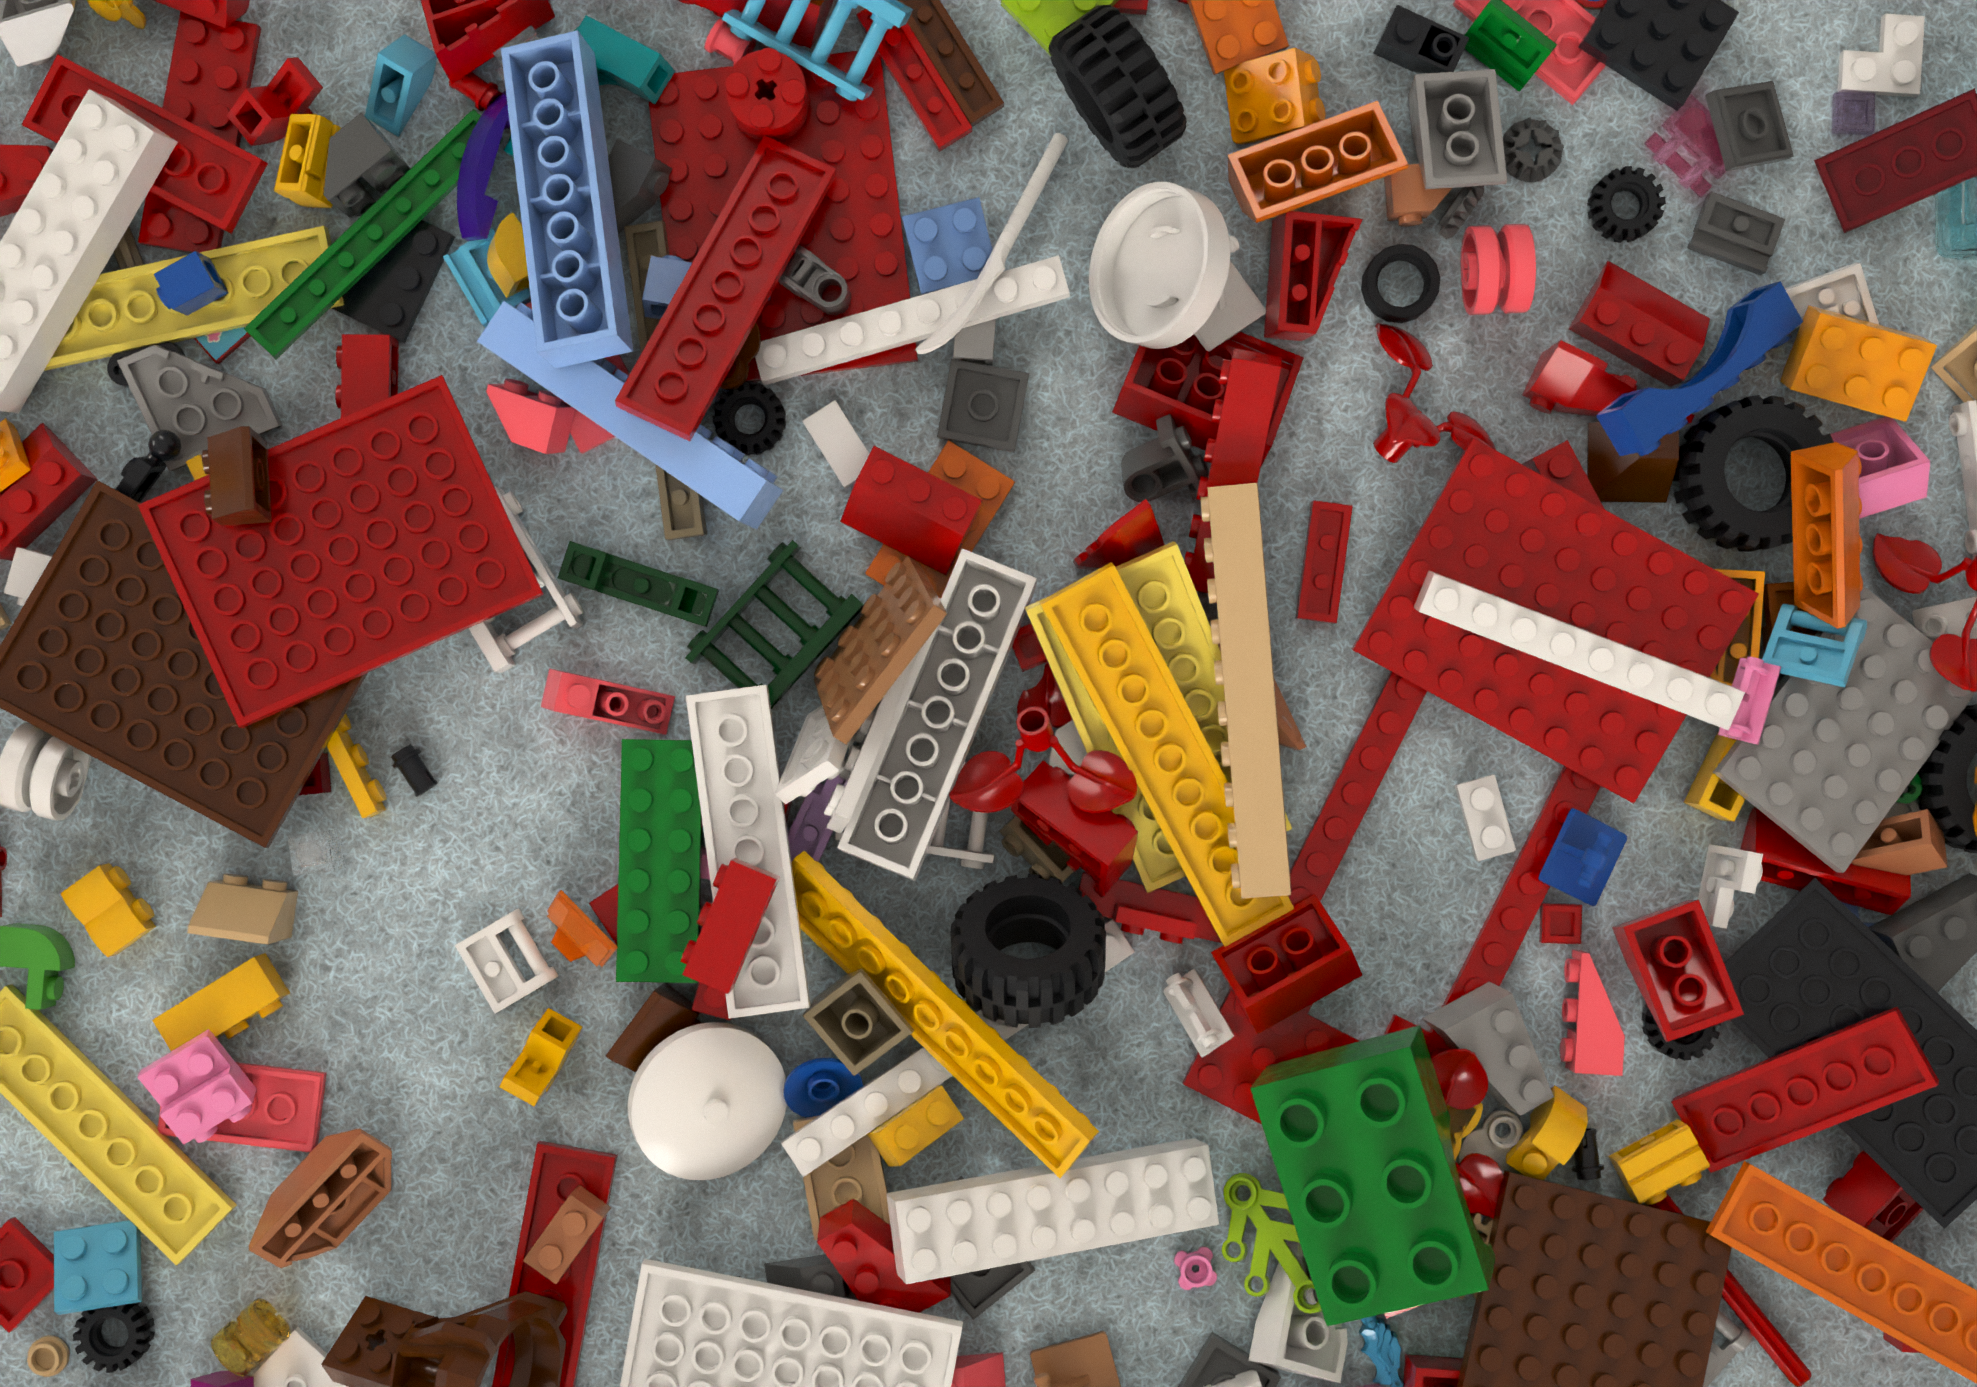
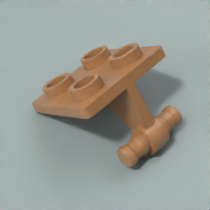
[1030,1331,1121,1387]

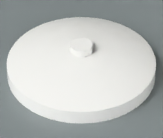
[628,1022,787,1180]

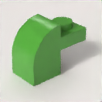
[0,923,75,1010]

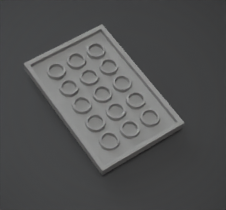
[1713,585,1977,873]

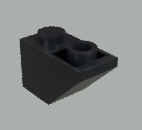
[1373,5,1469,73]

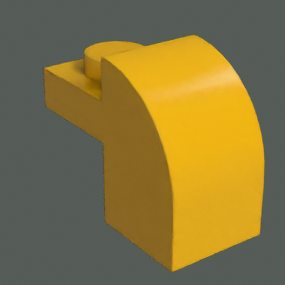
[487,212,529,298]
[499,1008,583,1107]
[1506,1085,1588,1180]

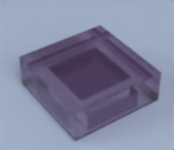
[1832,92,1875,135]

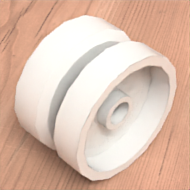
[0,723,91,821]

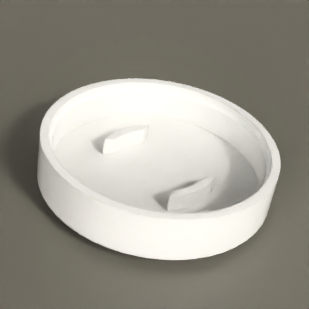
[1089,182,1230,349]

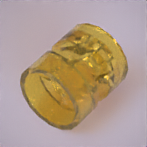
[211,1298,291,1377]

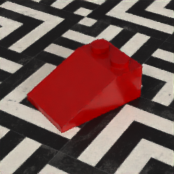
[1612,900,1744,1042]

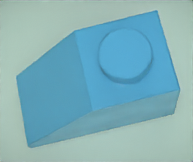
[365,34,437,137]

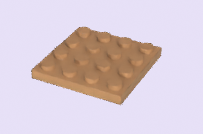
[813,556,947,745]

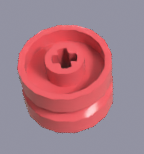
[1460,224,1536,315]

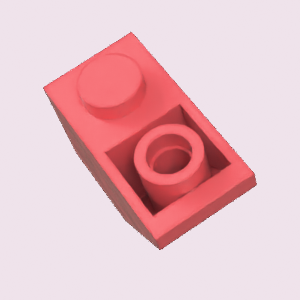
[486,379,575,454]

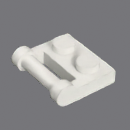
[455,908,558,1014]

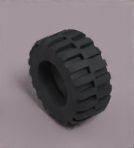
[1048,5,1187,168]
[1673,395,1834,552]
[1917,704,1977,854]
[950,874,1106,1028]

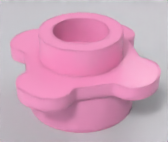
[1174,1246,1217,1290]

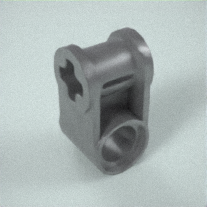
[778,245,851,315]

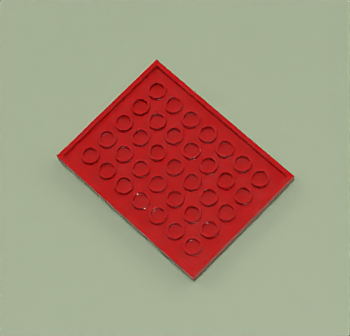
[648,51,918,382]
[138,375,544,728]
[1351,438,1759,804]

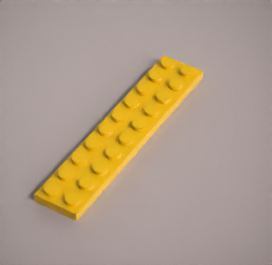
[1039,562,1294,947]
[792,851,1099,1178]

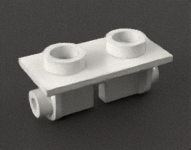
[1163,969,1235,1058]

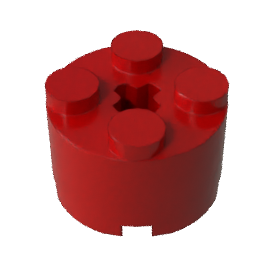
[725,48,809,141]

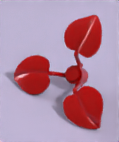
[1373,323,1497,463]
[1873,533,1977,692]
[949,663,1138,813]
[1431,1049,1504,1219]

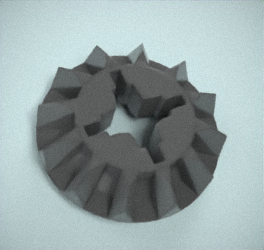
[1503,117,1564,182]
[1438,186,1484,239]

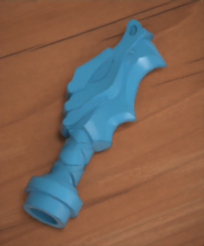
[1359,1316,1404,1387]

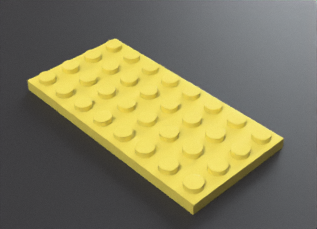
[1024,541,1292,893]

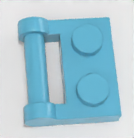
[1762,603,1867,687]

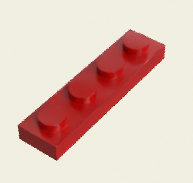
[856,9,972,152]

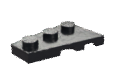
[332,220,455,343]

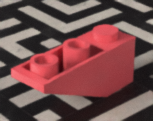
[541,668,675,735]
[1559,949,1625,1076]

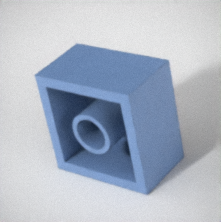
[902,197,992,295]

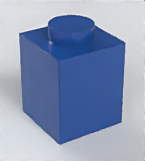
[154,251,229,316]

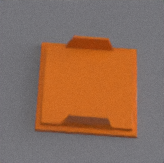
[547,890,618,967]

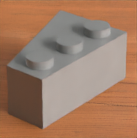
[1422,982,1554,1116]

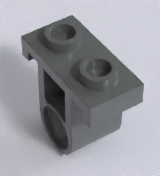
[1121,414,1209,502]

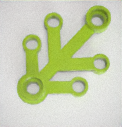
[1222,1173,1322,1314]

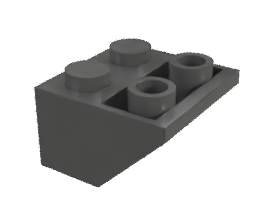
[324,113,411,218]

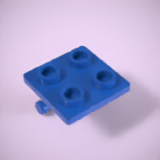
[1538,808,1627,906]

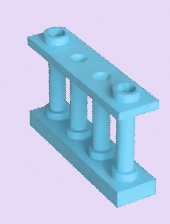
[721,0,913,102]

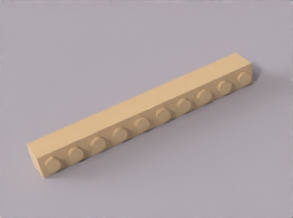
[1201,483,1291,899]

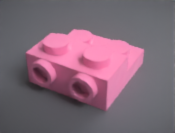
[137,1029,256,1145]

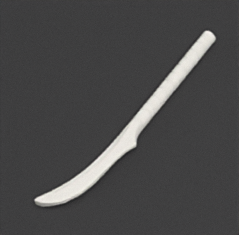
[915,133,1068,354]

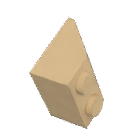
[187,874,298,945]

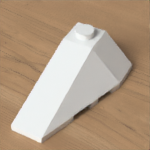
[1248,1224,1348,1383]

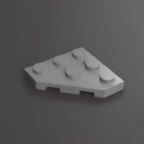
[117,345,283,471]

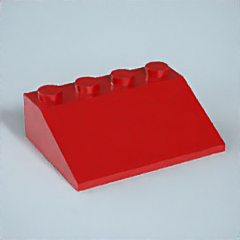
[1112,332,1304,466]

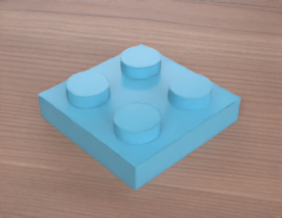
[54,1220,142,1315]

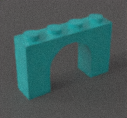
[504,15,675,159]

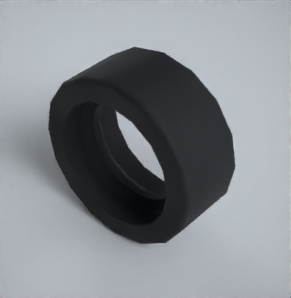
[1361,244,1441,323]

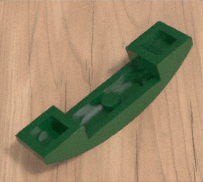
[558,541,719,627]

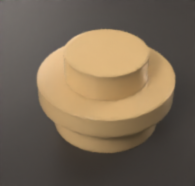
[27,1335,70,1377]

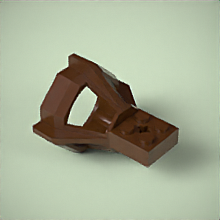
[321,1291,568,1387]

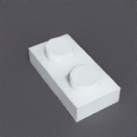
[1455,774,1516,861]

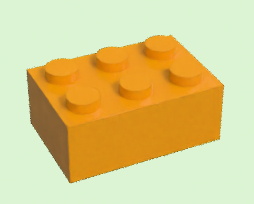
[1780,305,1937,422]

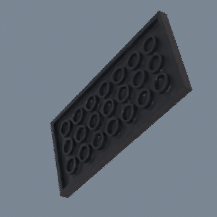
[1724,878,1977,1229]

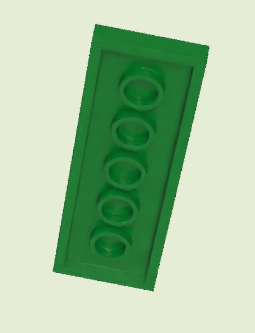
[616,739,702,983]

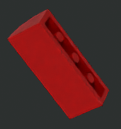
[1740,806,1911,915]

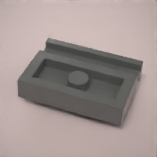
[1687,191,1785,276]

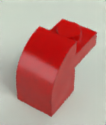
[226,57,323,146]

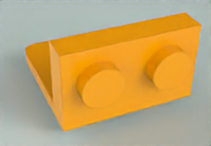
[1224,48,1326,145]

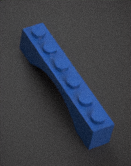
[1596,281,1803,456]

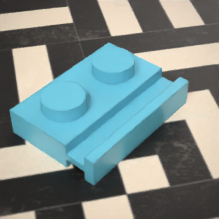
[443,228,531,327]

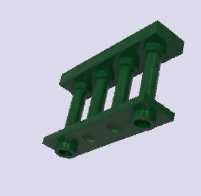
[685,540,864,709]

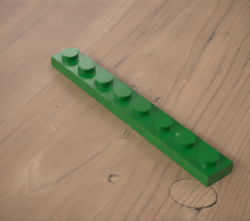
[244,109,503,360]

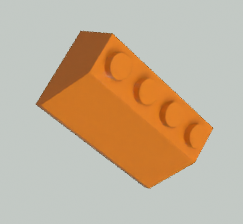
[1227,100,1408,223]
[1791,442,1863,629]

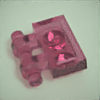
[1644,94,1726,198]

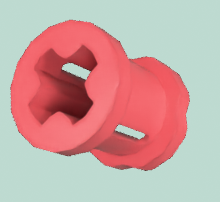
[704,18,756,65]

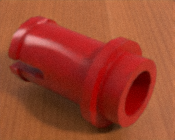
[449,72,502,111]

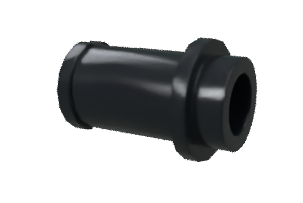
[391,744,438,797]
[1571,1128,1604,1180]

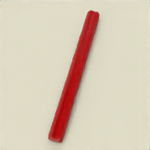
[1648,1194,1812,1387]

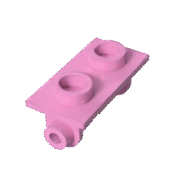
[1718,656,1781,745]

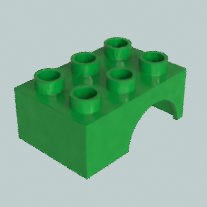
[1250,1025,1496,1326]

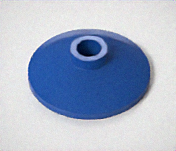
[783,1058,863,1118]

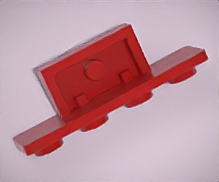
[1079,872,1222,944]

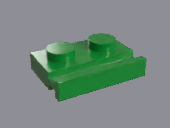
[1465,0,1557,92]

